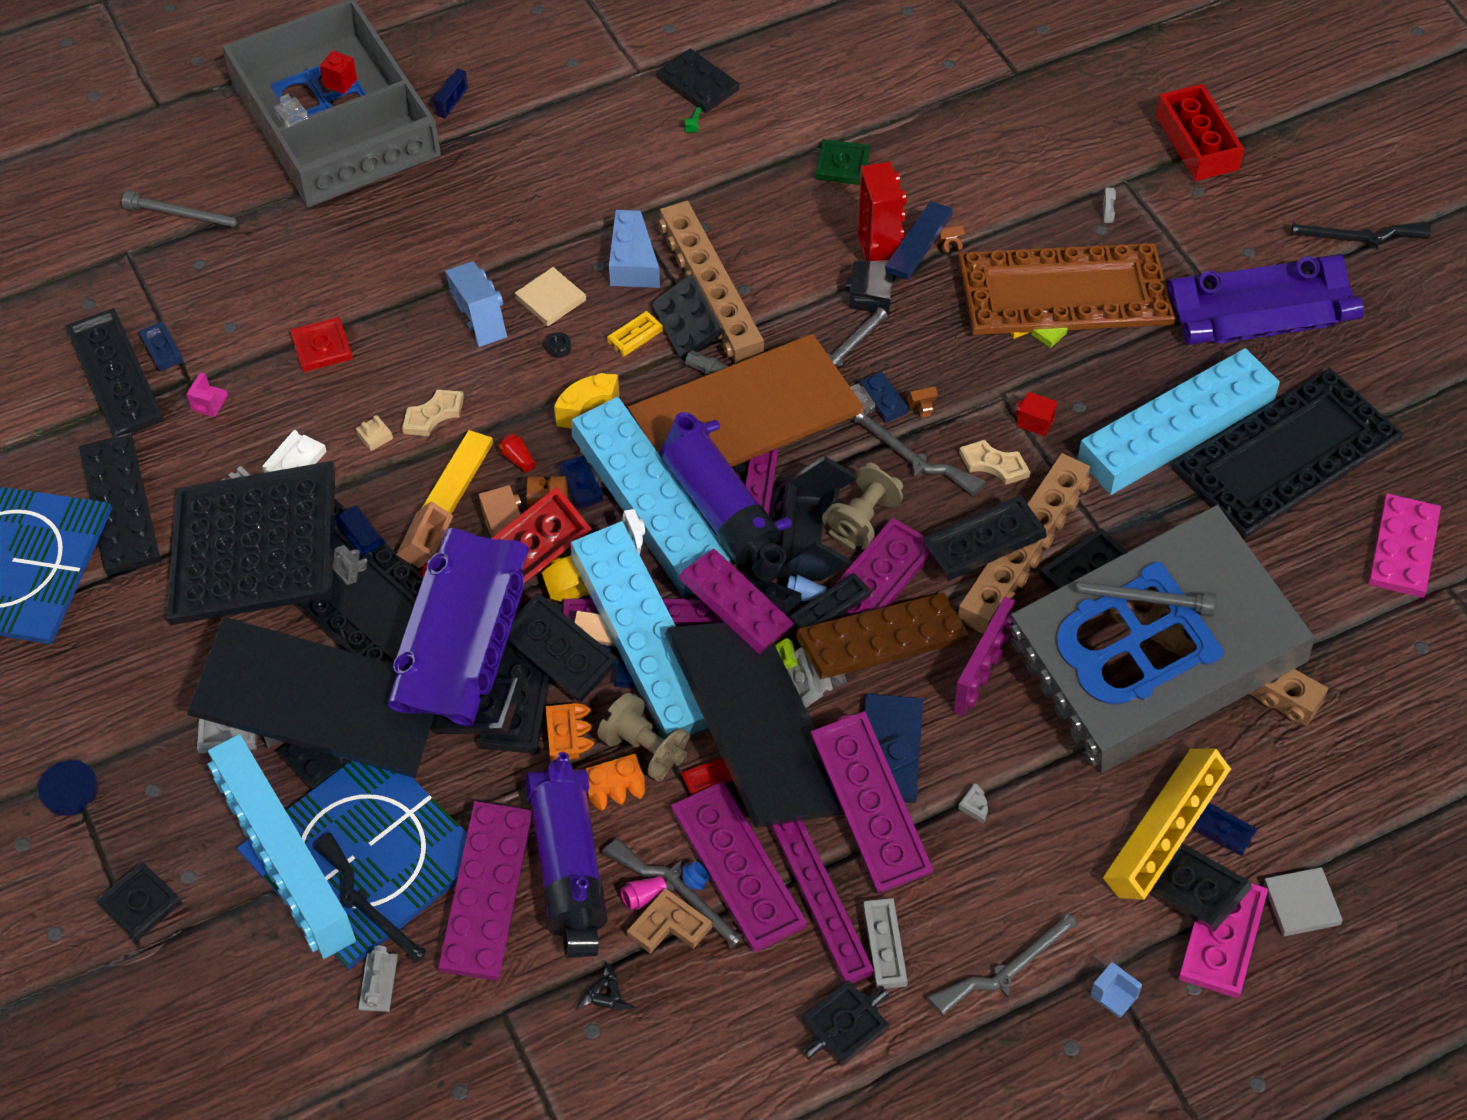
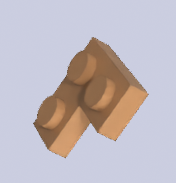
[627,888,712,954]

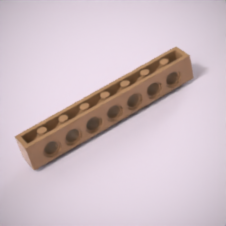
[658,200,764,364]
[958,453,1092,634]
[1109,588,1328,727]

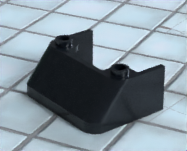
[769,456,857,581]

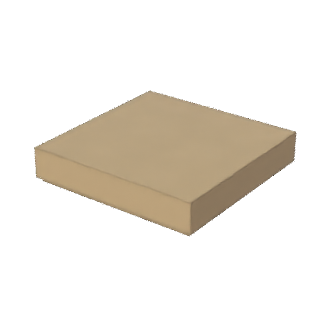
[515,267,586,327]

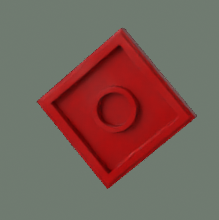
[290,317,353,373]

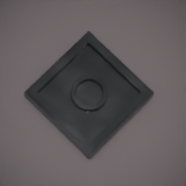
[96,862,182,943]

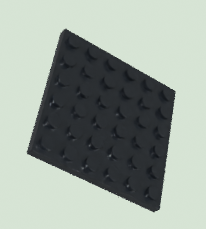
[167,461,335,625]

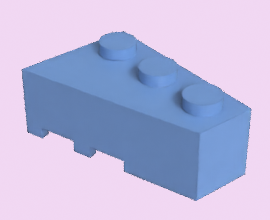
[609,210,660,288]
[445,261,507,347]

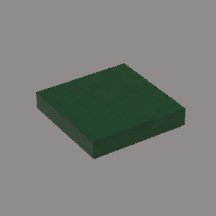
[815,139,870,185]

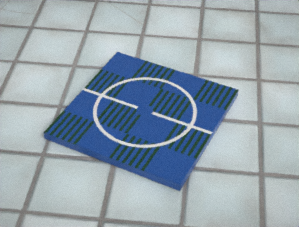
[0,487,112,645]
[237,761,467,971]

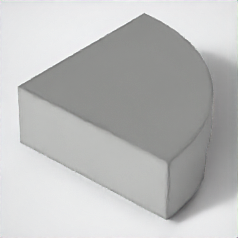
[1103,188,1116,223]
[958,783,988,824]

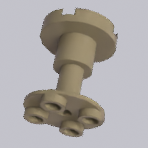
[822,462,903,550]
[598,693,690,782]

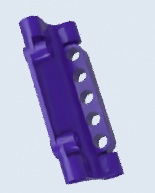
[1167,254,1364,345]
[387,528,529,726]

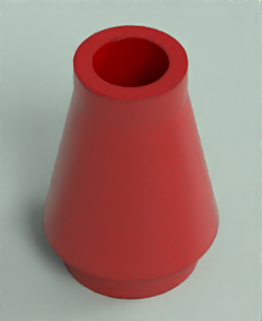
[499,434,537,473]

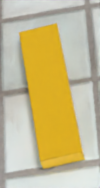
[421,430,493,514]

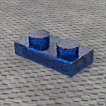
[434,68,468,119]
[559,455,603,509]
[1192,802,1257,856]

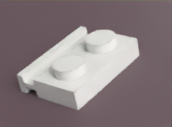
[262,430,327,473]

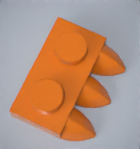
[546,703,594,762]
[586,754,645,811]

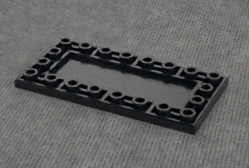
[1171,367,1403,540]
[293,499,423,664]
[187,617,435,778]
[665,622,844,828]

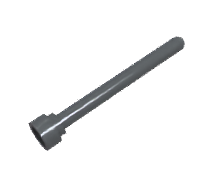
[122,190,237,227]
[1075,582,1216,616]

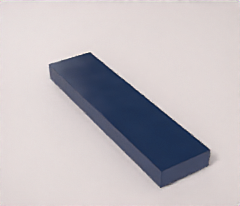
[885,201,953,280]

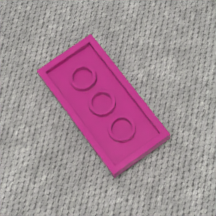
[1368,494,1441,598]
[1178,883,1268,999]

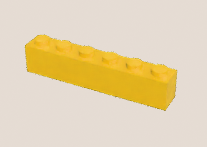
[1103,748,1231,900]

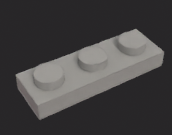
[863,898,908,990]

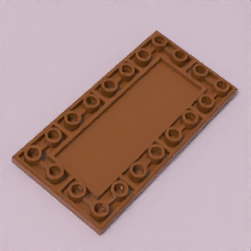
[958,243,1175,335]
[628,334,864,487]

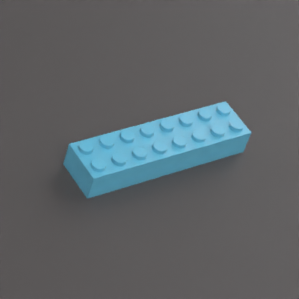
[1077,348,1280,495]
[572,397,732,599]
[571,521,708,740]
[207,734,356,960]

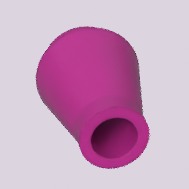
[620,875,667,910]

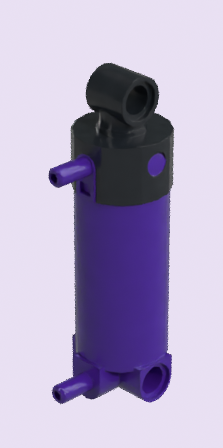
[660,412,792,582]
[526,752,608,958]

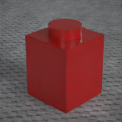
[320,50,357,94]
[1014,392,1058,437]

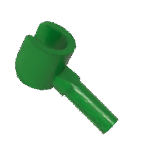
[685,107,702,133]

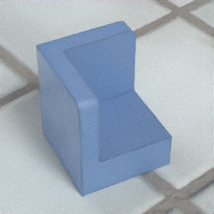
[1090,962,1142,1018]

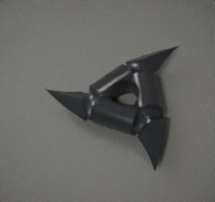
[575,961,636,1010]

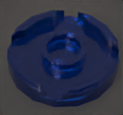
[38,760,98,816]

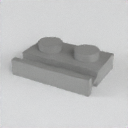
[787,647,833,708]

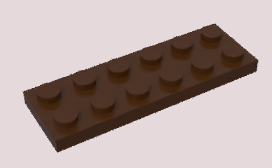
[796,593,970,680]

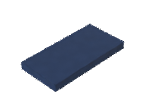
[865,694,923,803]

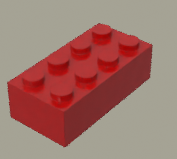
[1155,84,1244,181]
[857,161,907,261]
[491,486,592,584]

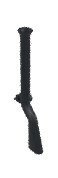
[1291,221,1430,249]
[314,833,426,963]

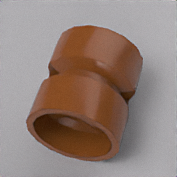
[527,476,568,509]

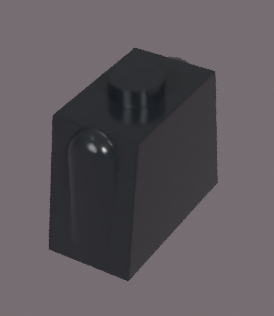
[846,261,893,315]

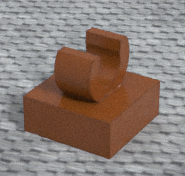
[935,225,965,254]
[907,386,938,418]

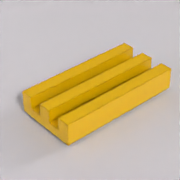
[607,311,663,357]

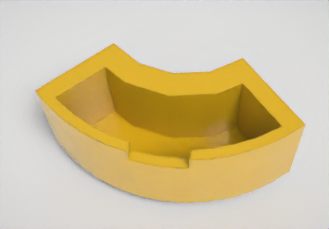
[554,373,619,429]
[542,555,589,602]

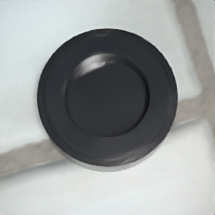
[545,332,571,358]

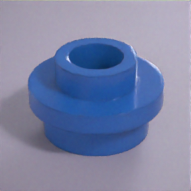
[682,861,709,890]

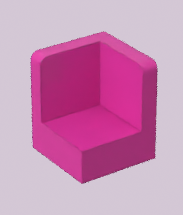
[186,372,228,417]

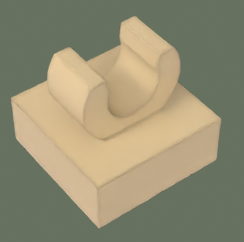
[356,415,393,451]

